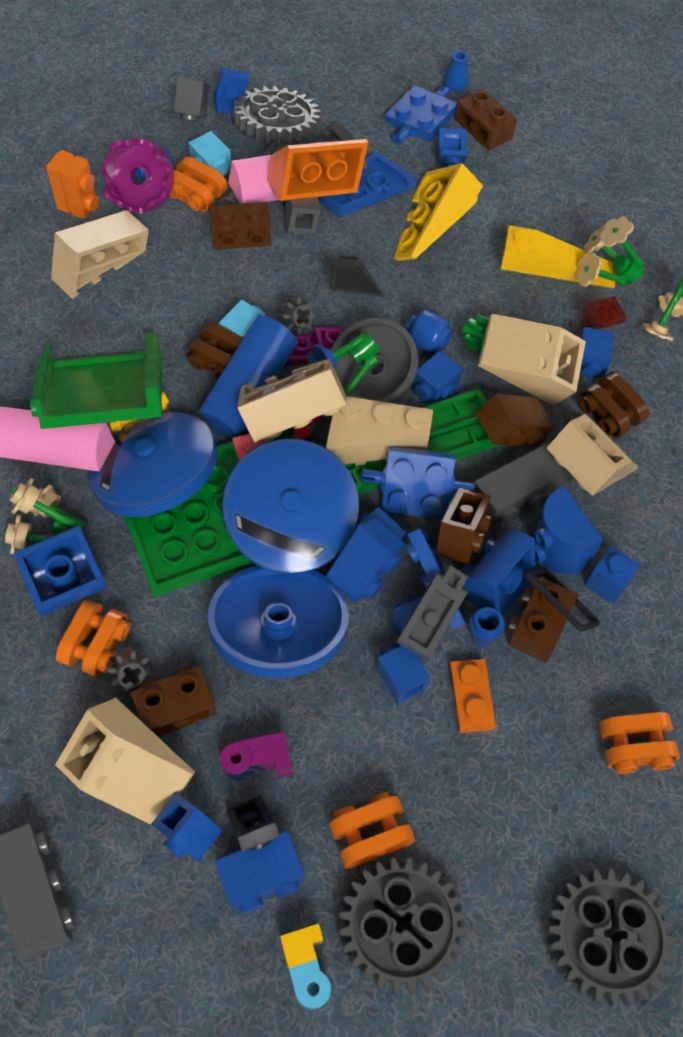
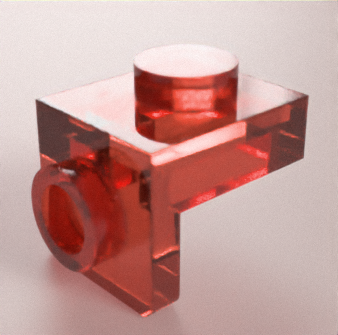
[580,296,627,329]

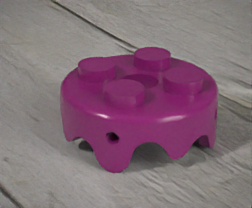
[101,138,174,213]

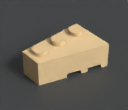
[51,210,149,299]

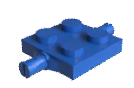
[385,84,457,145]
[362,446,475,519]

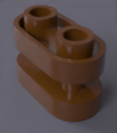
[186,323,244,380]
[579,372,649,438]

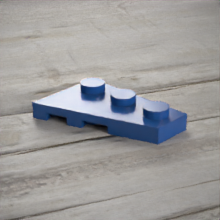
[319,151,417,217]
[406,529,468,629]

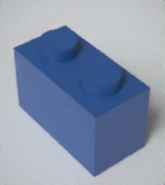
[326,518,406,603]
[214,830,305,915]

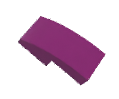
[285,327,344,366]

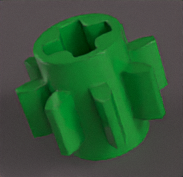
[462,315,489,353]

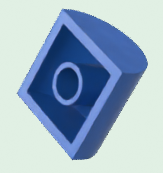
[532,486,603,575]
[13,526,107,617]
[462,530,536,616]

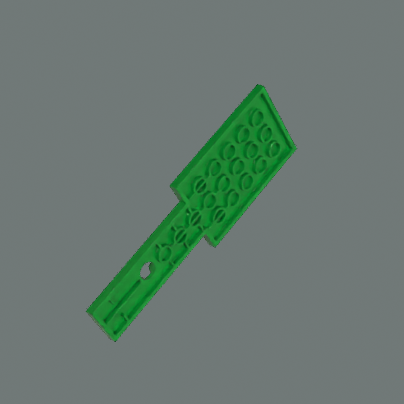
[124,388,500,598]

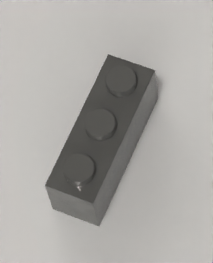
[474,440,573,525]
[0,823,75,961]

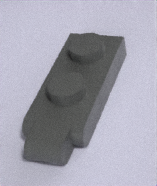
[396,565,468,661]

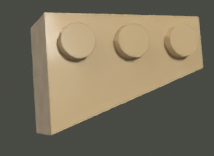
[237,359,346,443]
[326,396,433,466]

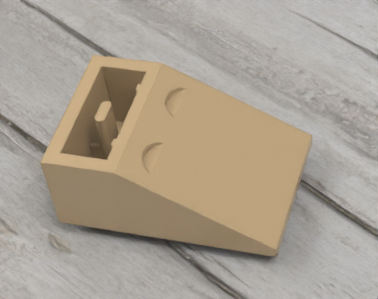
[478,314,586,405]
[547,414,639,496]
[55,698,195,825]

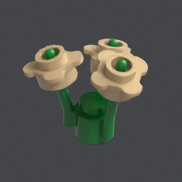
[4,478,86,555]

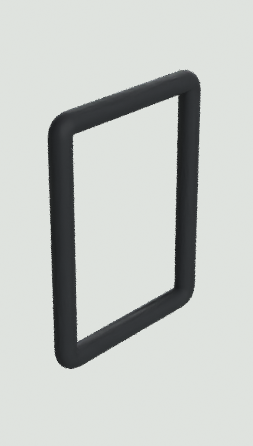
[524,568,600,632]

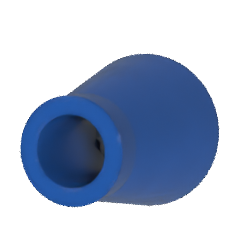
[443,51,469,92]
[470,607,505,647]

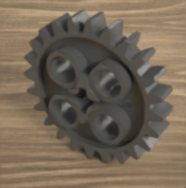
[233,86,321,144]
[339,858,468,995]
[545,869,678,1007]

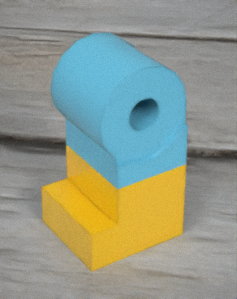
[280,924,331,1010]

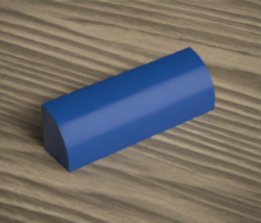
[199,314,298,438]

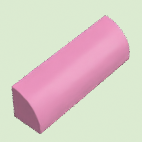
[228,154,280,204]
[0,406,115,472]

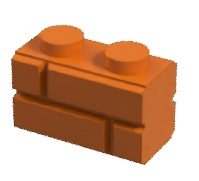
[46,150,99,219]

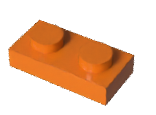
[449,659,496,733]

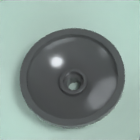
[330,318,419,403]

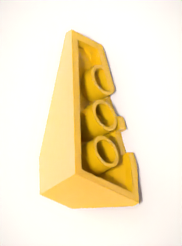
[394,163,483,261]
[501,225,616,288]

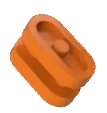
[169,156,228,212]
[56,599,131,677]
[598,712,680,774]
[328,792,416,869]

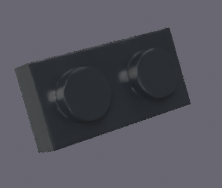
[226,796,280,852]

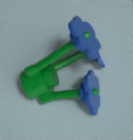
[307,331,380,397]

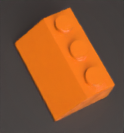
[267,139,368,201]

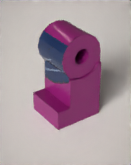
[220,732,293,781]

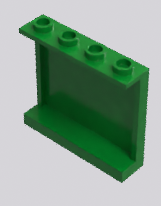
[30,332,162,429]

